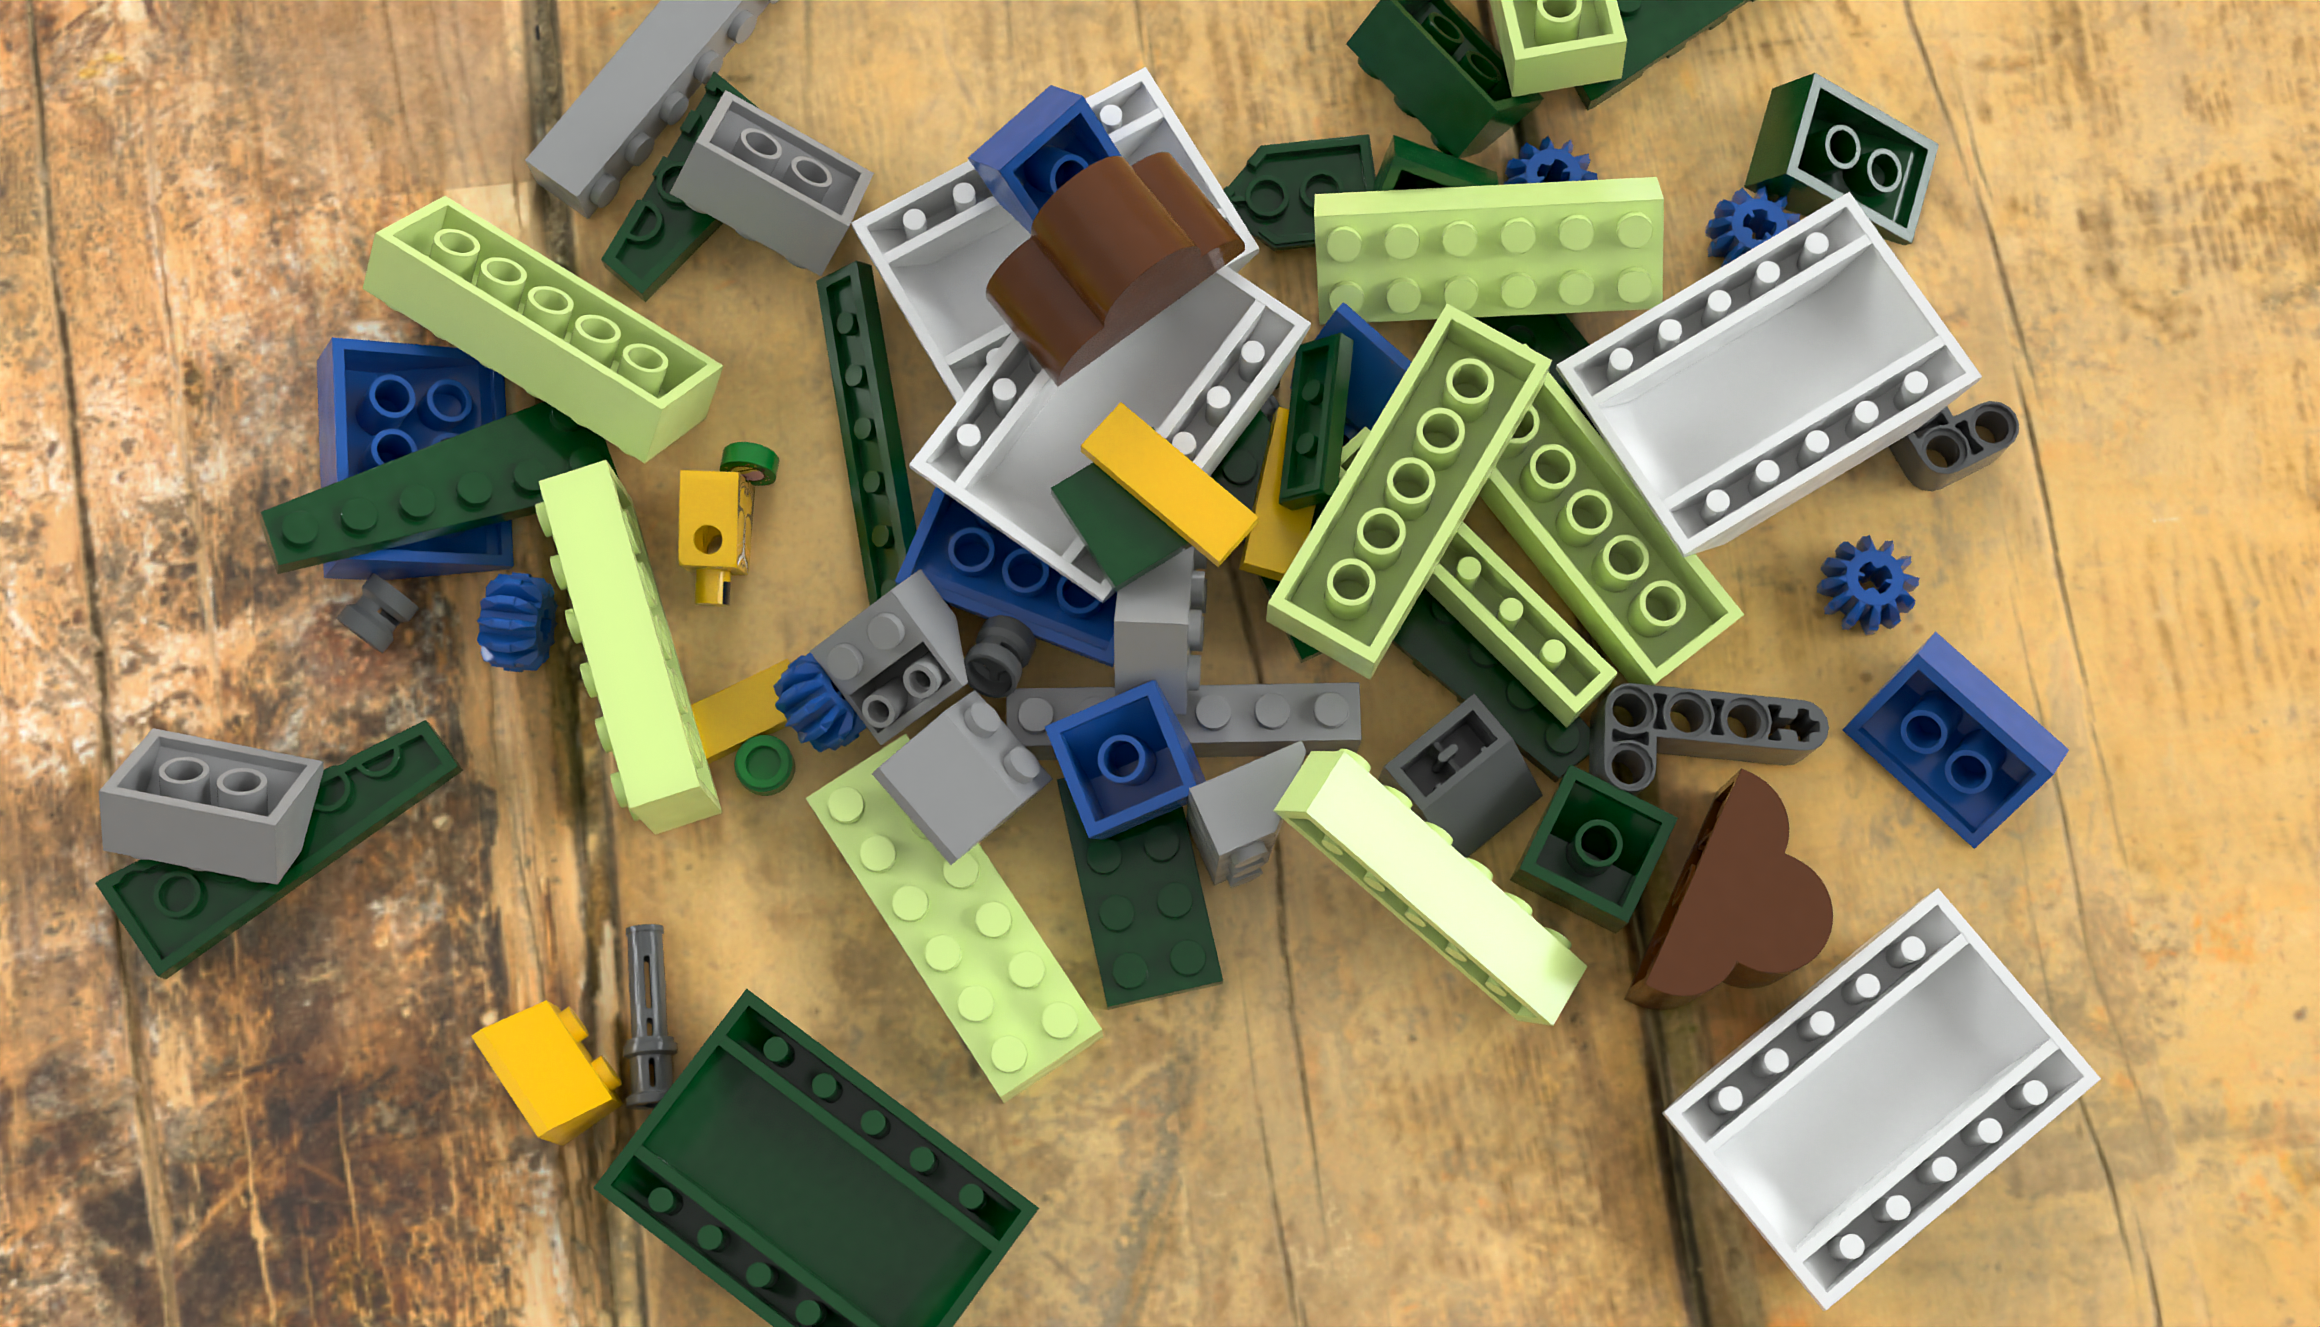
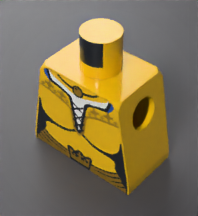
[678,470,755,607]

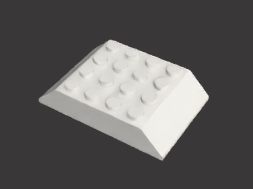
[851,67,1259,403]
[1556,192,1982,558]
[909,265,1311,603]
[1662,888,2101,1311]

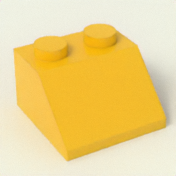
[471,1000,623,1146]

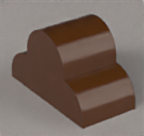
[986,152,1245,387]
[1624,768,1833,1010]

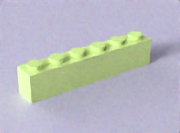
[1338,426,1618,728]
[1273,748,1587,1026]

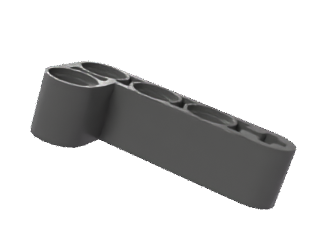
[1888,401,2019,491]
[1589,683,1829,796]

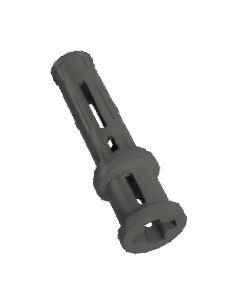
[623,924,678,1110]

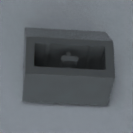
[1378,694,1543,858]

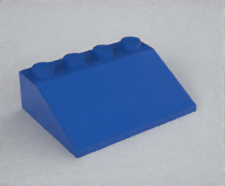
[317,337,514,580]
[895,487,1117,667]

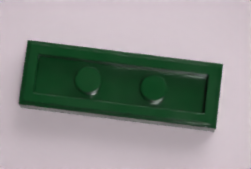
[1279,332,1354,511]

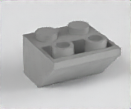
[810,569,968,745]

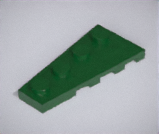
[601,71,761,302]

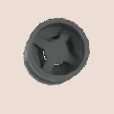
[336,573,419,654]
[964,615,1037,698]

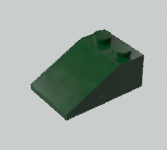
[1744,73,1939,245]

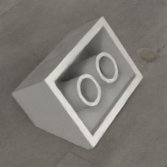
[670,90,874,276]
[99,728,324,885]
[1186,740,1307,888]

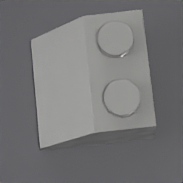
[872,690,1053,865]

